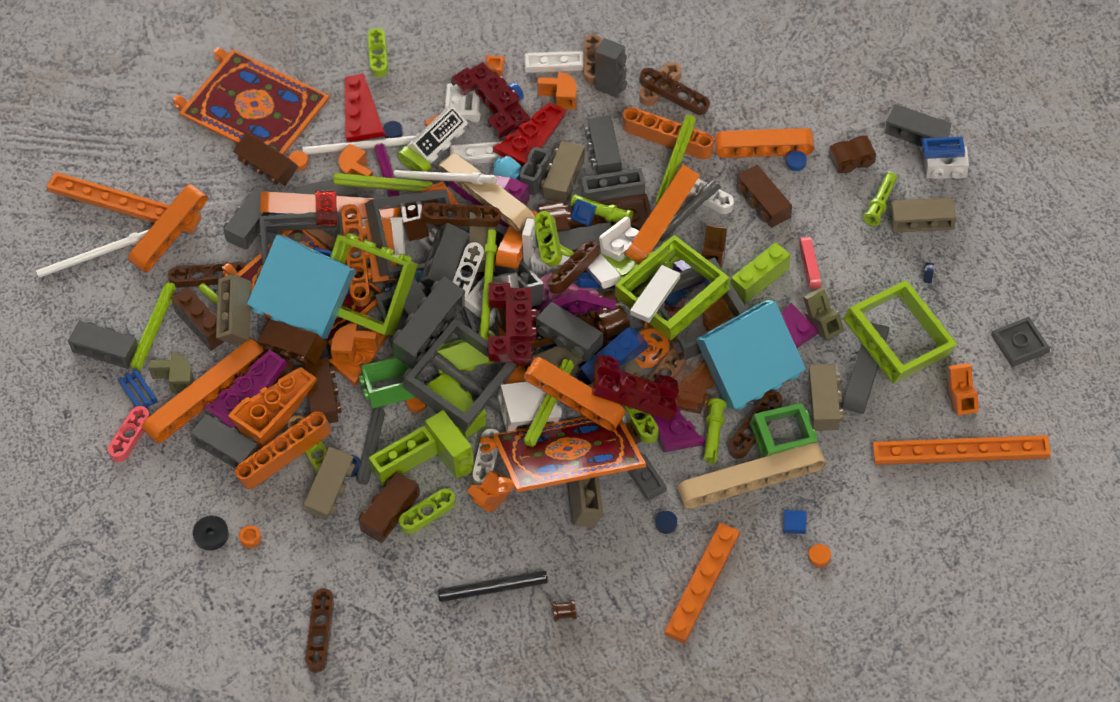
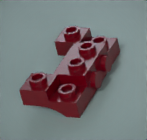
[451,62,531,139]
[489,283,536,366]
[592,354,679,421]

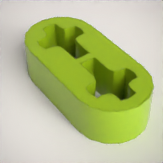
[397,146,432,172]

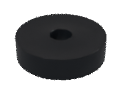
[193,516,229,551]

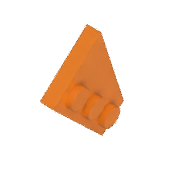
[329,327,388,388]

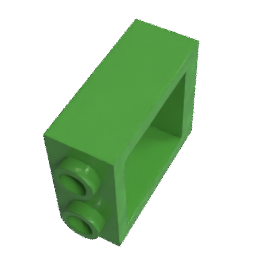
[359,357,419,409]
[749,403,817,458]

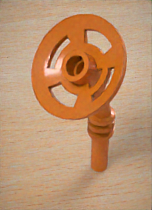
[634,320,669,368]

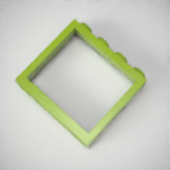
[330,233,418,336]
[615,235,730,341]
[843,280,957,384]

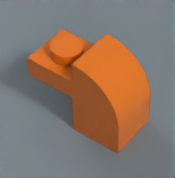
[538,72,577,110]
[339,144,373,189]
[331,323,379,363]
[947,363,979,415]
[467,471,510,512]

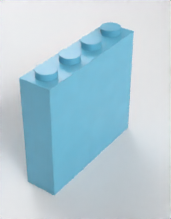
[247,235,357,339]
[696,300,806,410]

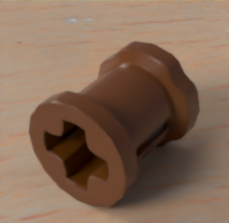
[552,599,577,622]

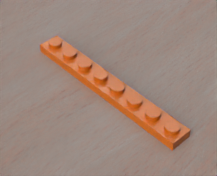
[47,172,202,234]
[873,435,1051,465]

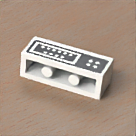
[406,105,468,164]

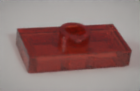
[315,190,338,225]

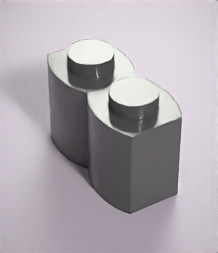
[520,147,550,196]

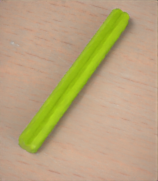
[655,114,696,204]
[333,173,433,193]
[130,282,176,371]
[523,359,574,447]

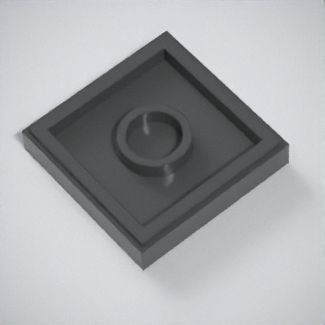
[991,317,1050,367]

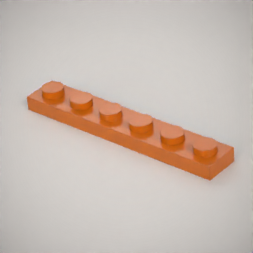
[664,523,740,644]

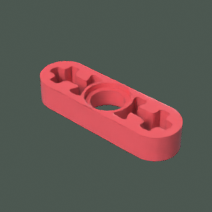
[799,237,821,290]
[108,406,150,462]

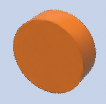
[288,151,309,171]
[406,398,428,413]
[239,525,262,548]
[808,544,831,567]

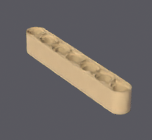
[438,152,535,232]
[677,443,827,509]

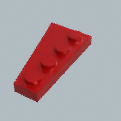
[345,73,386,143]
[493,102,567,167]

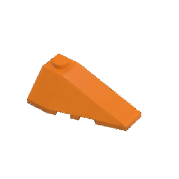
[228,367,317,448]

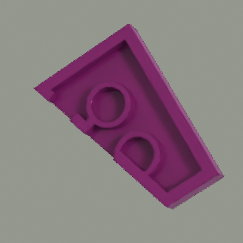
[652,405,706,453]

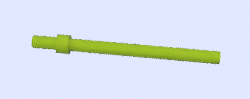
[480,229,497,341]

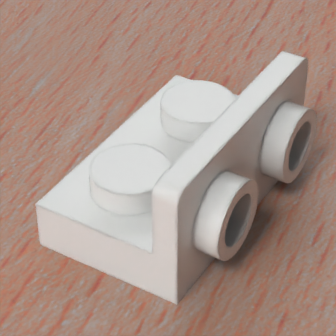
[599,217,639,262]

